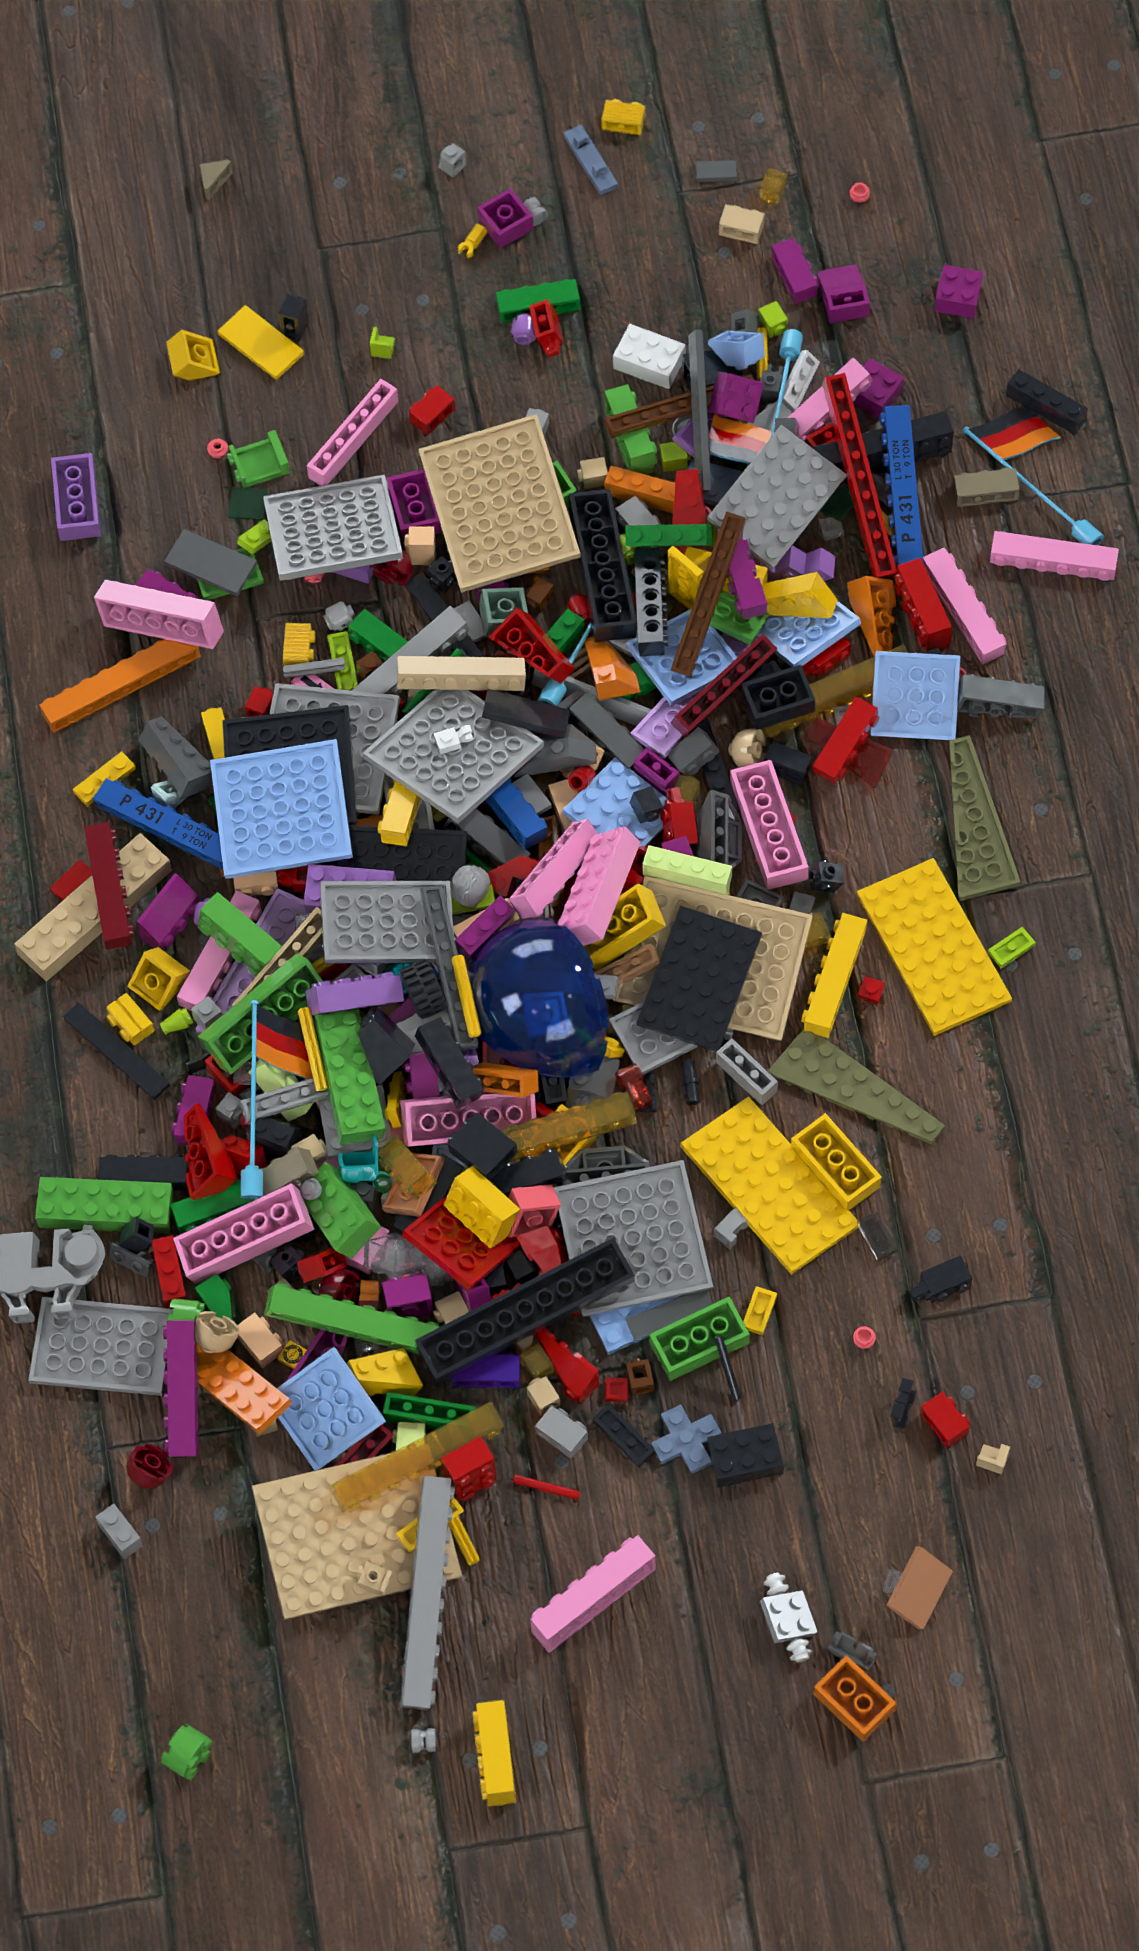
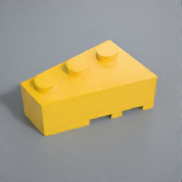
[763,572,838,618]
[347,1348,423,1396]

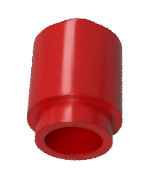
[567,594,591,626]
[568,765,596,791]

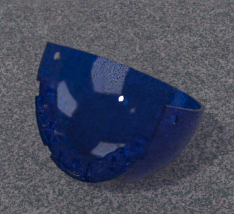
[467,917,608,1078]

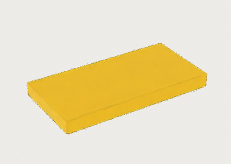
[218,305,304,380]
[668,546,703,610]

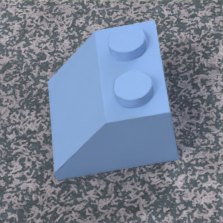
[708,331,764,369]

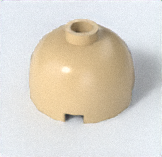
[729,729,766,768]
[194,1311,239,1353]

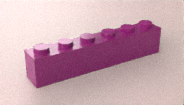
[163,1320,199,1457]

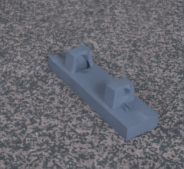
[564,125,618,196]

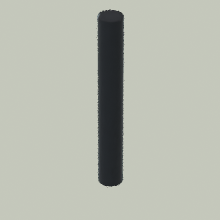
[714,1335,741,1400]

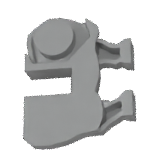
[0,1229,106,1323]

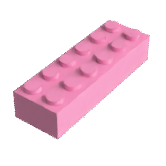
[94,580,224,649]
[730,760,809,890]
[555,826,640,949]
[400,1092,537,1147]
[173,1183,314,1284]
[530,1535,656,1653]

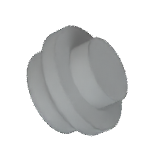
[300,1178,322,1200]

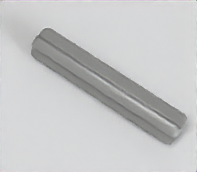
[283,658,345,678]

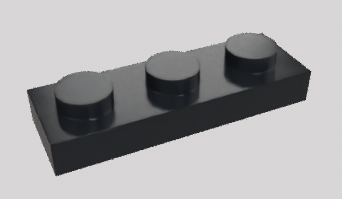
[592,1404,655,1467]

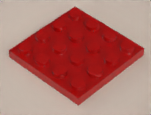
[402,1194,521,1291]

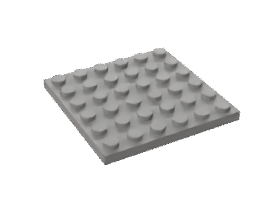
[263,475,403,581]
[270,683,400,815]
[363,690,544,824]
[554,1160,713,1317]

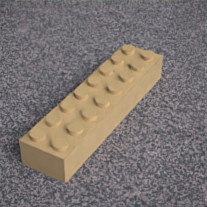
[14,833,172,982]

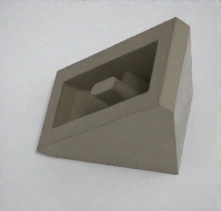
[200,160,233,200]

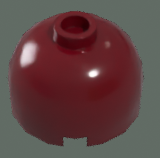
[370,548,413,586]
[318,1269,360,1304]
[126,1444,173,1489]

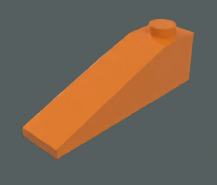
[847,576,896,657]
[584,637,640,701]

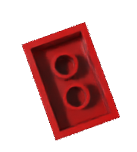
[441,1436,497,1502]

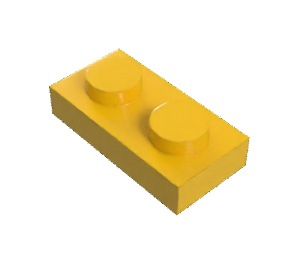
[743,1286,777,1336]

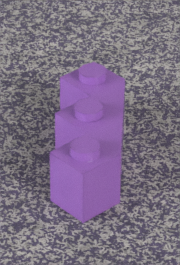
[749,546,835,581]

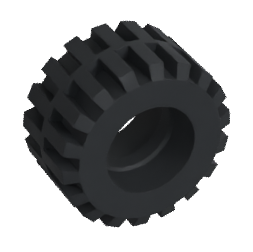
[400,959,447,1020]

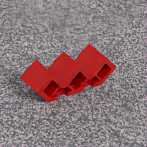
[480,856,540,911]

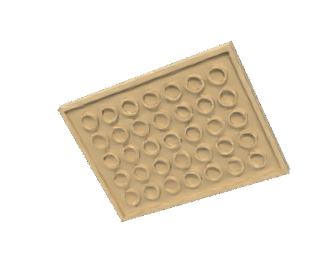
[418,414,581,593]
[613,876,813,1041]
[252,1445,462,1620]

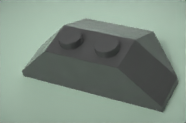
[514,724,597,778]
[697,790,742,869]
[566,1042,620,1115]
[562,1146,650,1186]

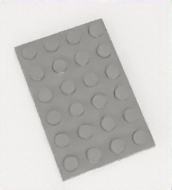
[707,425,847,570]
[320,881,454,963]
[28,1297,174,1396]

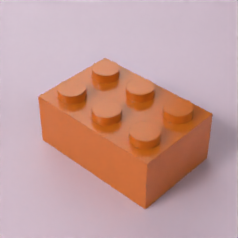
[813,1655,896,1742]

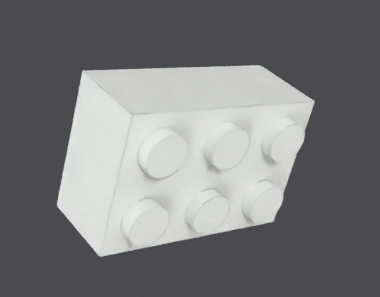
[613,324,686,389]

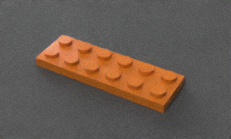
[197,1344,292,1435]

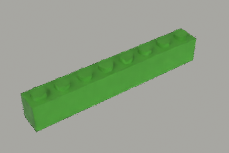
[264,1283,439,1355]

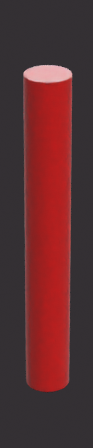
[513,1474,581,1500]

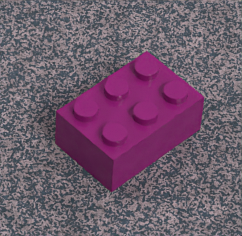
[386,469,442,542]

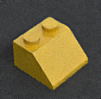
[166,329,220,381]
[127,947,190,1011]

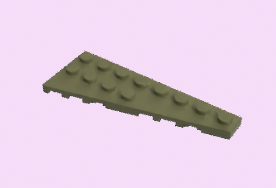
[949,735,1021,901]
[767,1029,945,1145]

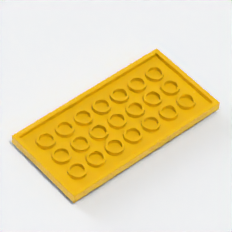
[857,858,1012,1036]
[680,1097,860,1275]

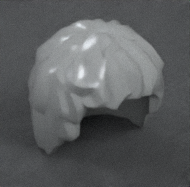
[450,865,490,907]

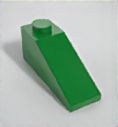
[195,1274,236,1347]

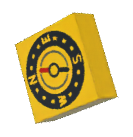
[278,1340,307,1370]

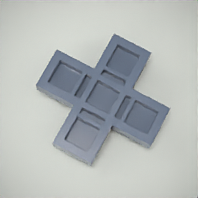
[651,1405,721,1474]

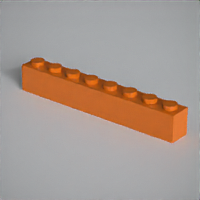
[39,639,201,733]

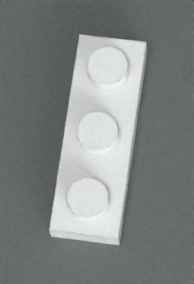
[782,350,820,412]

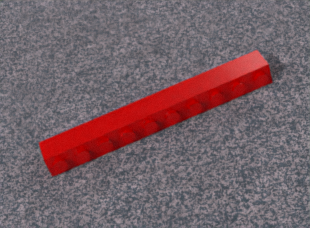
[822,373,897,579]

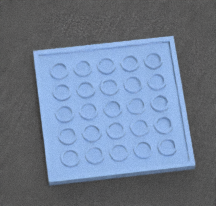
[210,739,353,879]

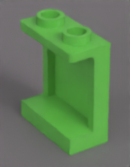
[227,430,290,489]

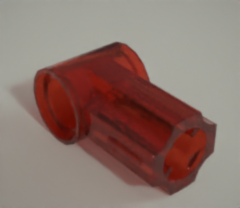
[615,1063,653,1110]

